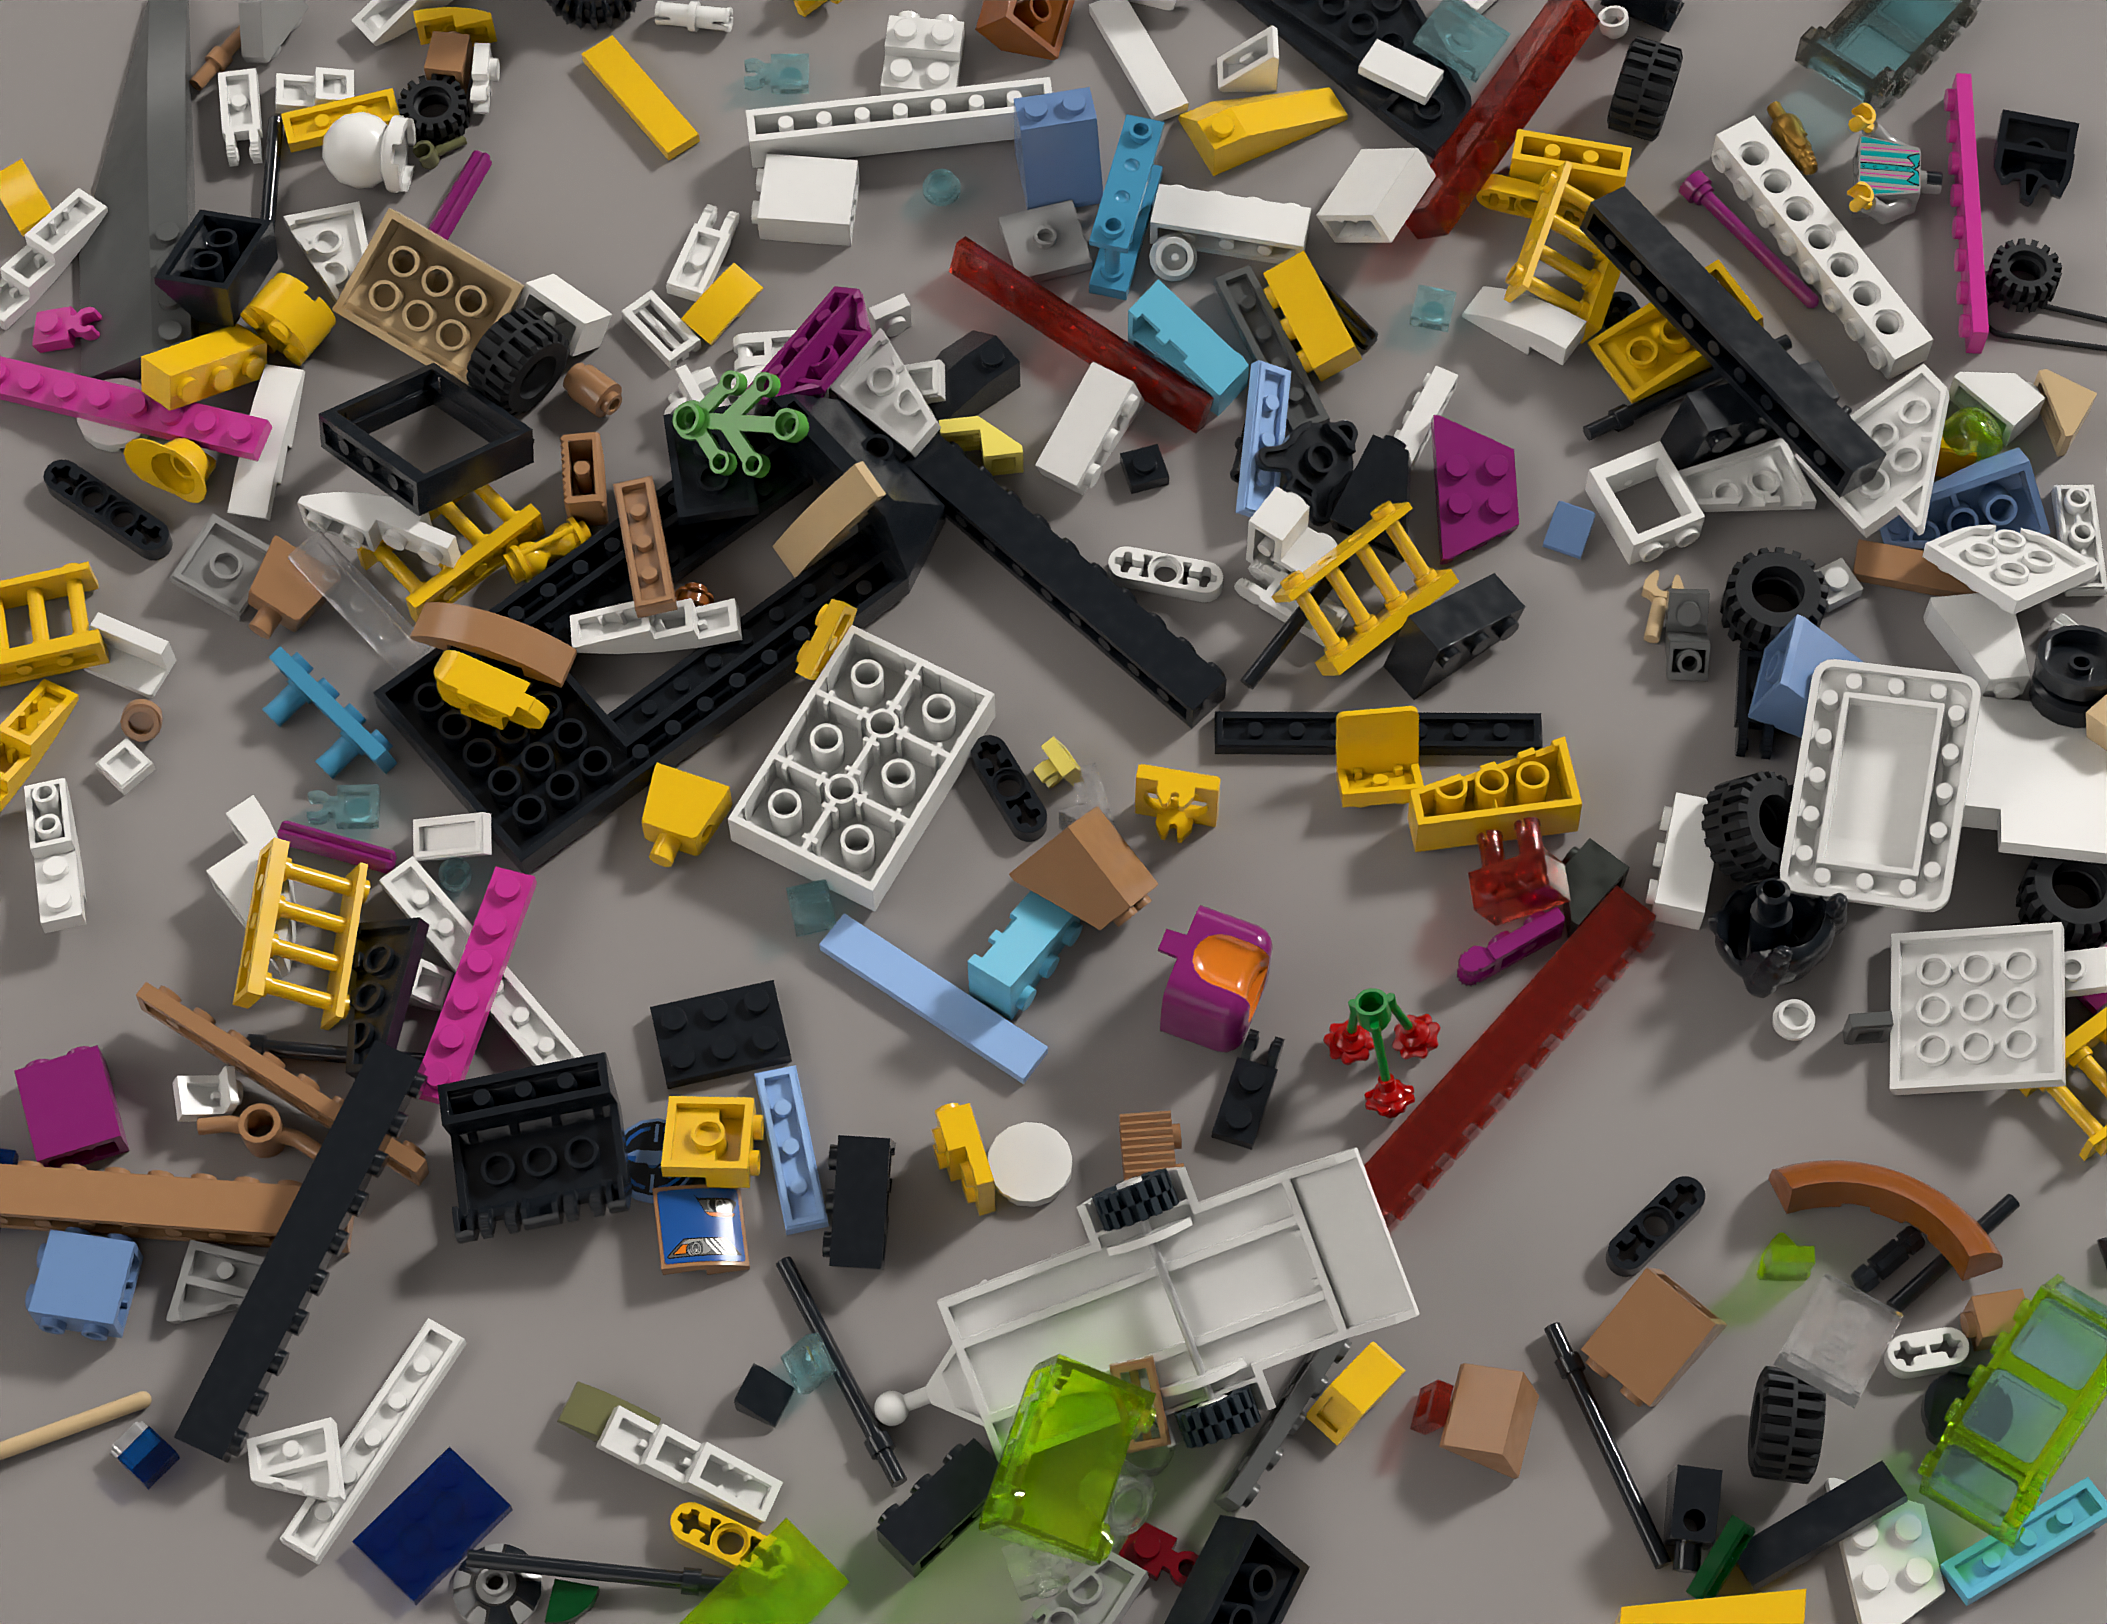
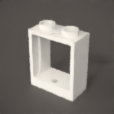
[1585,441,1705,565]

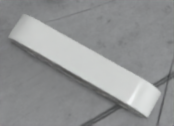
[1108,546,1223,603]

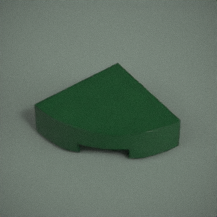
[544,1579,600,1624]

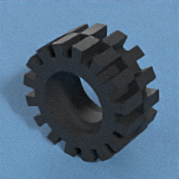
[398,74,470,146]
[1986,238,2062,313]

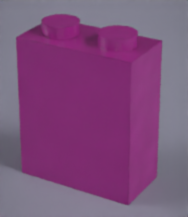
[14,1045,129,1168]

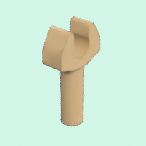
[1641,570,1684,643]

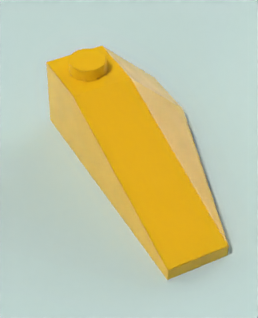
[1178,87,1348,176]

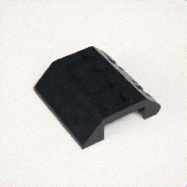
[437,1052,632,1244]

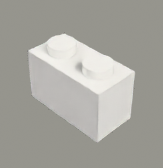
[516,274,612,357]

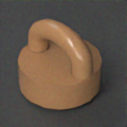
[120,699,163,742]

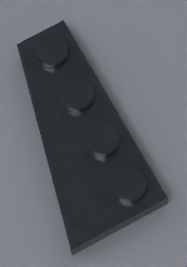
[346,917,430,1079]

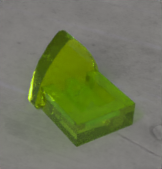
[1756,1232,1816,1281]

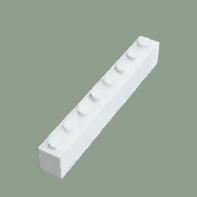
[746,77,1052,168]

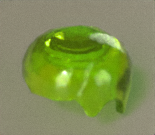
[1942,406,2003,461]

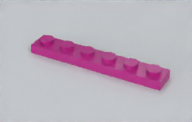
[419,866,537,1104]

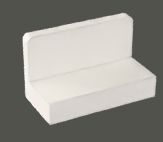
[84,612,177,699]

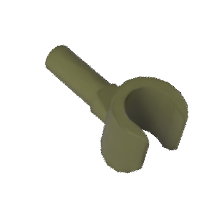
[413,136,467,170]

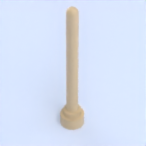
[0,1391,152,1460]

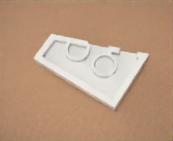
[283,201,368,303]

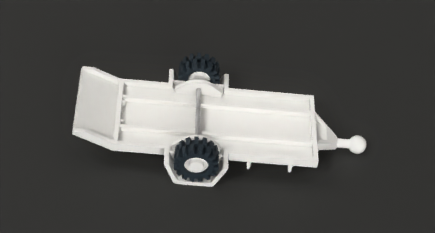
[874,1147,1420,1467]

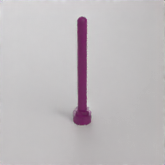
[1679,170,1819,309]

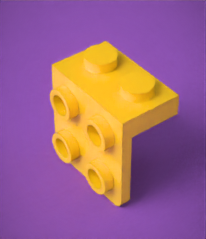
[1336,706,1424,808]

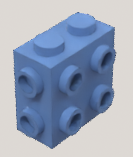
[25,1227,144,1341]

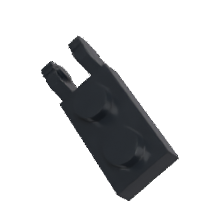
[1734,649,1776,760]
[1211,1029,1285,1150]

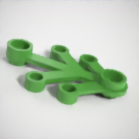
[672,370,809,478]

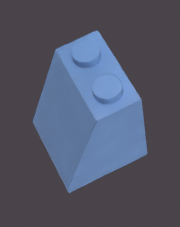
[1014,87,1103,210]
[1748,614,1863,738]

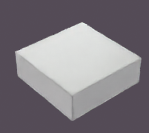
[95,738,156,796]

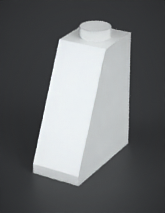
[1923,593,2030,699]

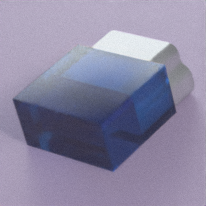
[110,1421,180,1490]

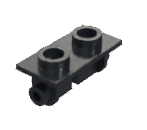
[1600,0,1684,32]

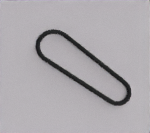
[1987,297,2107,351]

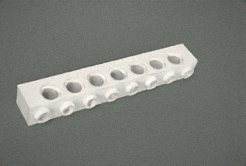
[1711,115,1934,380]

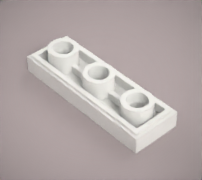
[2051,485,2107,597]

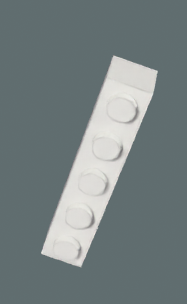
[1394,366,1458,472]

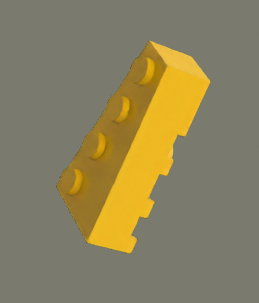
[1615,1589,1807,1624]

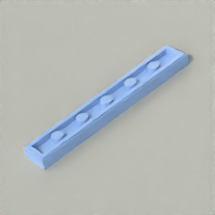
[819,913,1048,1084]

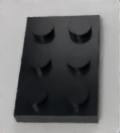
[663,405,759,526]
[650,980,792,1089]

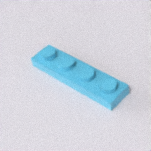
[1940,1477,2107,1606]

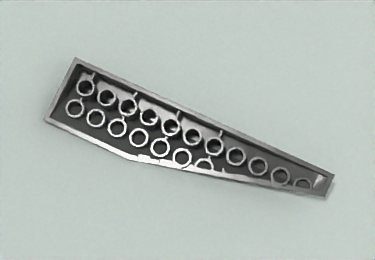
[79,0,199,381]

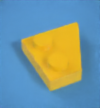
[795,599,857,681]

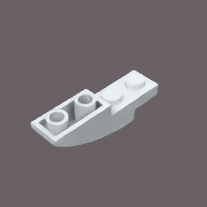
[297,492,461,568]
[24,778,87,933]

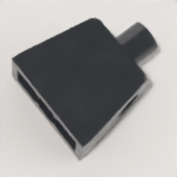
[1663,1465,1723,1574]

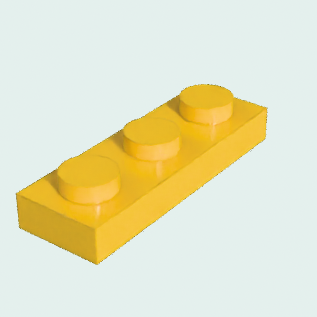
[281,88,400,153]

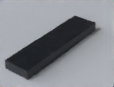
[1736,1460,1908,1592]

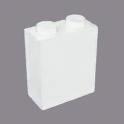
[1316,148,1436,243]
[751,154,860,246]

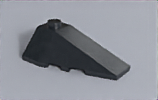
[876,330,1021,463]

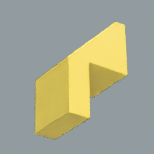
[939,416,1024,476]

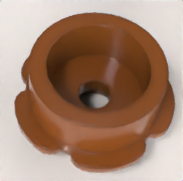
[675,582,714,607]

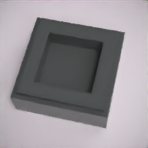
[1842,1011,1894,1045]

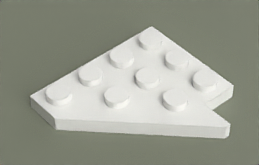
[1794,363,1950,538]

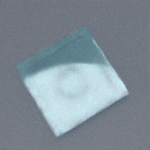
[1412,0,1511,83]

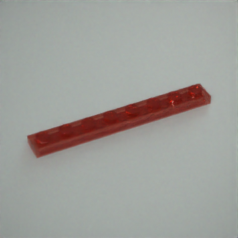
[949,236,1214,434]

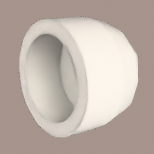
[1598,6,1629,39]

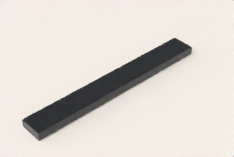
[1214,711,1543,756]

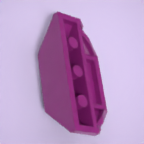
[740,286,872,405]

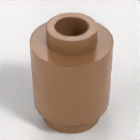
[563,363,622,418]

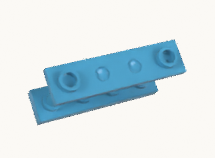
[1089,114,1164,300]

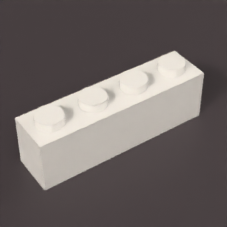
[1150,184,1311,264]

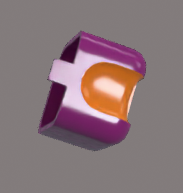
[1158,905,1273,1053]

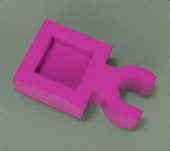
[32,306,102,353]

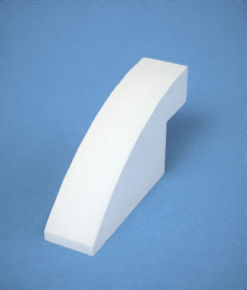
[206,795,297,978]

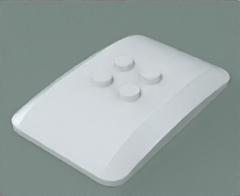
[1780,659,1981,912]

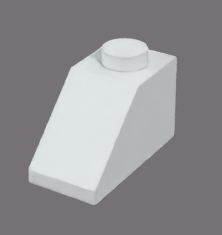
[1949,372,2045,446]

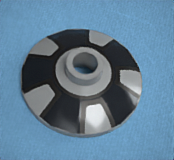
[453,1543,543,1624]

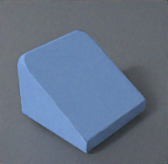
[1542,501,1596,559]

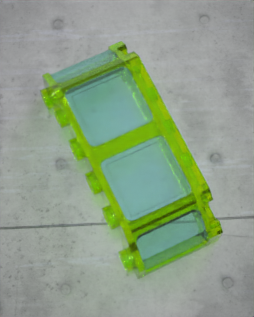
[1917,1274,2107,1549]

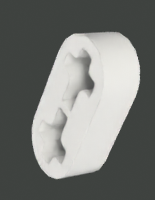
[1884,1327,1969,1379]

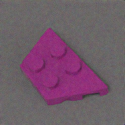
[1431,415,1519,565]

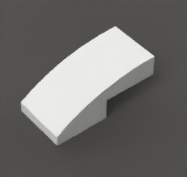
[275,67,354,113]

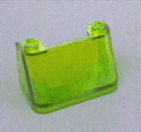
[979,1354,1156,1566]

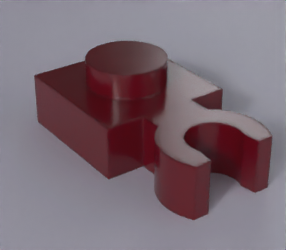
[1118,1518,1198,1588]

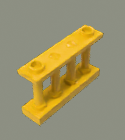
[1503,160,1621,344]
[356,484,545,622]
[1271,501,1459,676]
[0,562,110,687]
[233,837,370,1030]
[2019,1007,2107,1161]

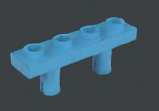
[262,646,397,779]

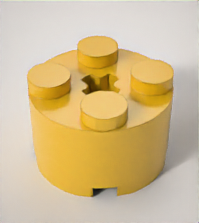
[240,272,336,366]

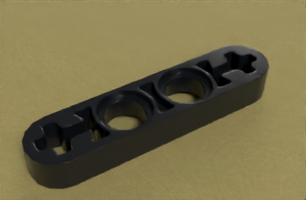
[43,459,173,560]

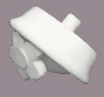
[1149,233,1197,282]

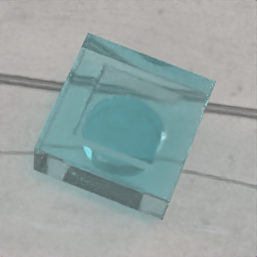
[1410,285,1457,332]
[781,1333,837,1395]

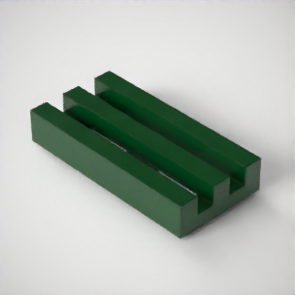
[1686,1514,1756,1599]

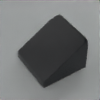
[734,1363,795,1428]

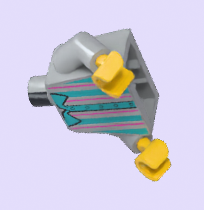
[1847,103,1943,224]

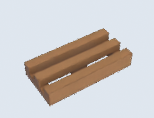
[1109,1355,1171,1453]

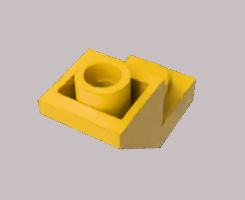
[1306,1341,1406,1446]

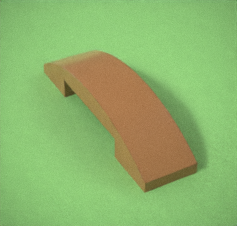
[410,602,577,688]

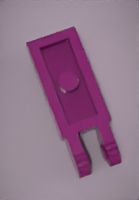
[1457,907,1565,987]

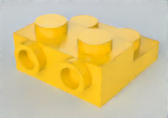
[661,1096,764,1188]
[931,1103,996,1216]

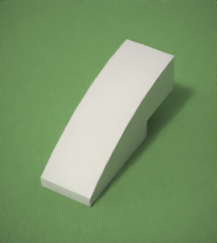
[351,0,453,46]
[1462,286,1587,366]

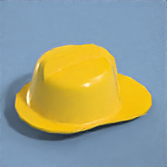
[124,438,217,503]

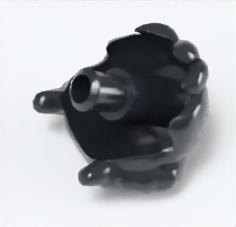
[1708,878,1848,998]

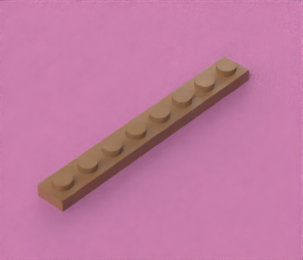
[136,982,429,1186]

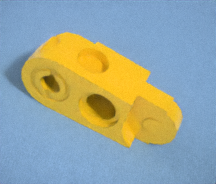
[433,650,550,730]

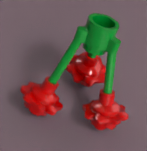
[1323,988,1441,1119]

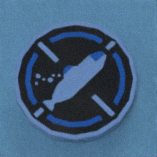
[624,1118,695,1204]

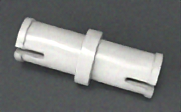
[655,1,733,32]

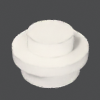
[1772,999,1815,1041]

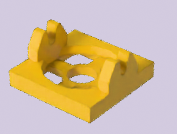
[1135,764,1221,843]

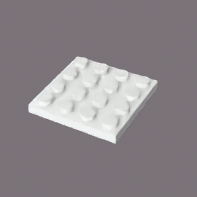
[1890,922,2066,1096]

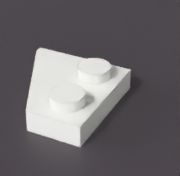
[247,1417,346,1504]

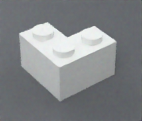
[1246,486,1337,588]

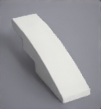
[0,188,108,331]
[227,364,305,521]
[570,598,742,654]
[596,1405,783,1523]

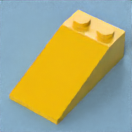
[1587,259,1764,404]

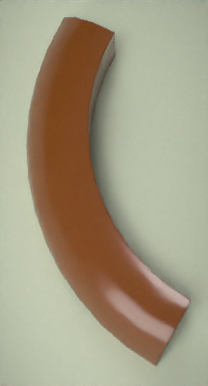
[1768,1160,2003,1281]

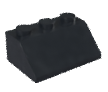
[154,210,278,327]
[1164,1515,1310,1624]

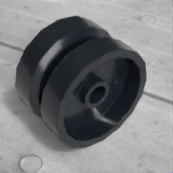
[2029,625,2107,728]

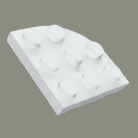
[1922,525,2098,615]

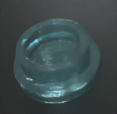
[922,169,961,206]

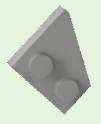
[166,1239,265,1324]

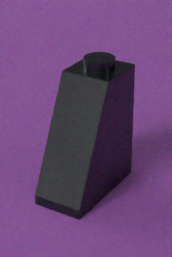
[1330,434,1411,561]

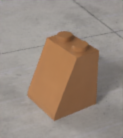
[1009,806,1159,930]
[1581,1267,1727,1407]

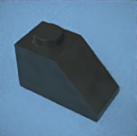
[1560,838,1630,942]

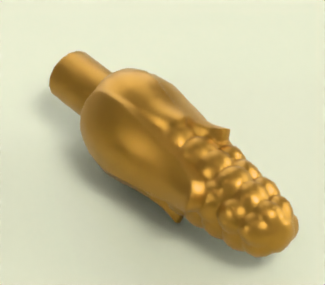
[1767,101,1818,175]

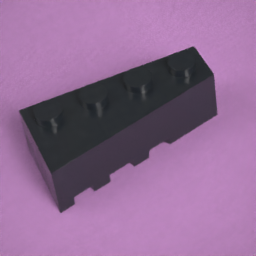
[1660,360,1840,471]

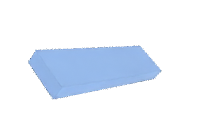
[1236,360,1291,518]
[754,1065,829,1235]

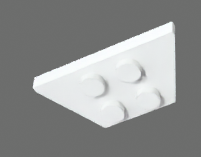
[1825,1478,1945,1624]

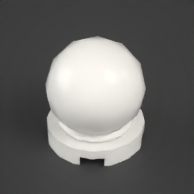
[322,112,416,193]

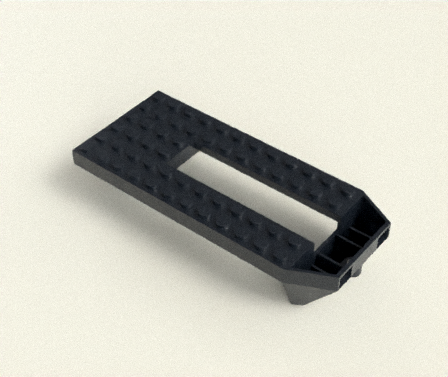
[373,393,946,874]

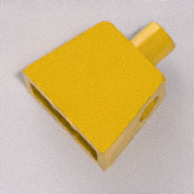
[641,763,733,867]

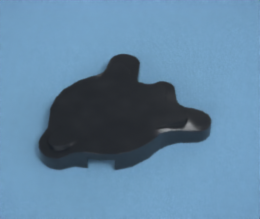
[1255,420,1358,527]

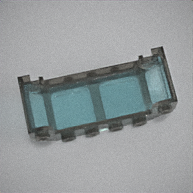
[1794,0,1982,109]

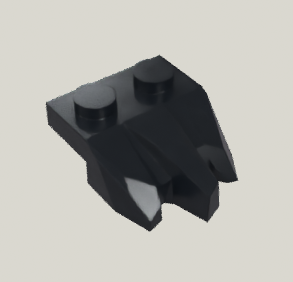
[1993,109,2079,207]

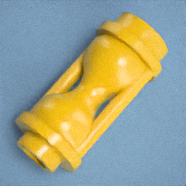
[502,517,592,584]

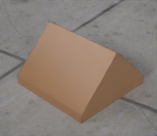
[1439,1363,1539,1479]

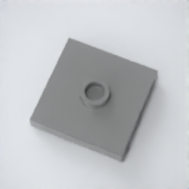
[998,200,1093,287]
[170,514,270,621]

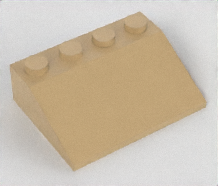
[332,208,525,386]

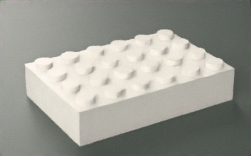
[728,625,996,912]

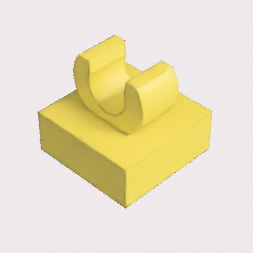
[1033,736,1088,789]

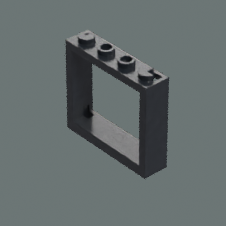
[318,362,535,516]

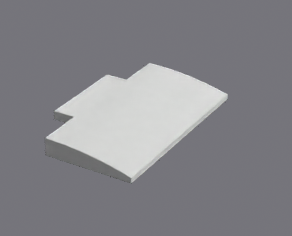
[1962,696,2107,864]

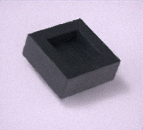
[1120,444,1169,494]

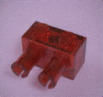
[1468,817,1571,926]

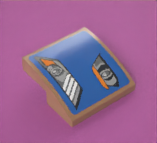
[652,1184,750,1275]

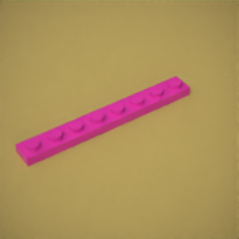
[1944,73,1989,354]
[0,356,273,461]

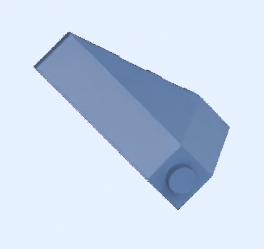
[1879,447,2050,549]

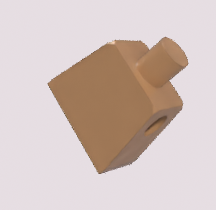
[247,535,341,639]

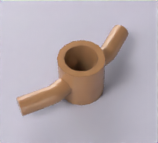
[197,1103,322,1160]

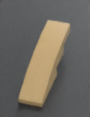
[772,461,886,578]

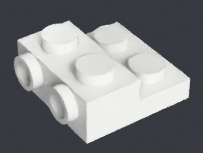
[880,11,965,95]

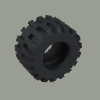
[1607,36,1683,142]
[466,307,570,416]
[1720,547,1829,651]
[1701,771,1794,883]
[2016,856,2107,952]
[1748,1366,1826,1484]

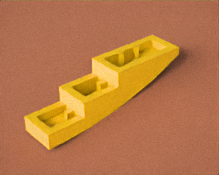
[0,678,79,812]

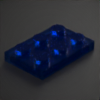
[352,1446,513,1605]

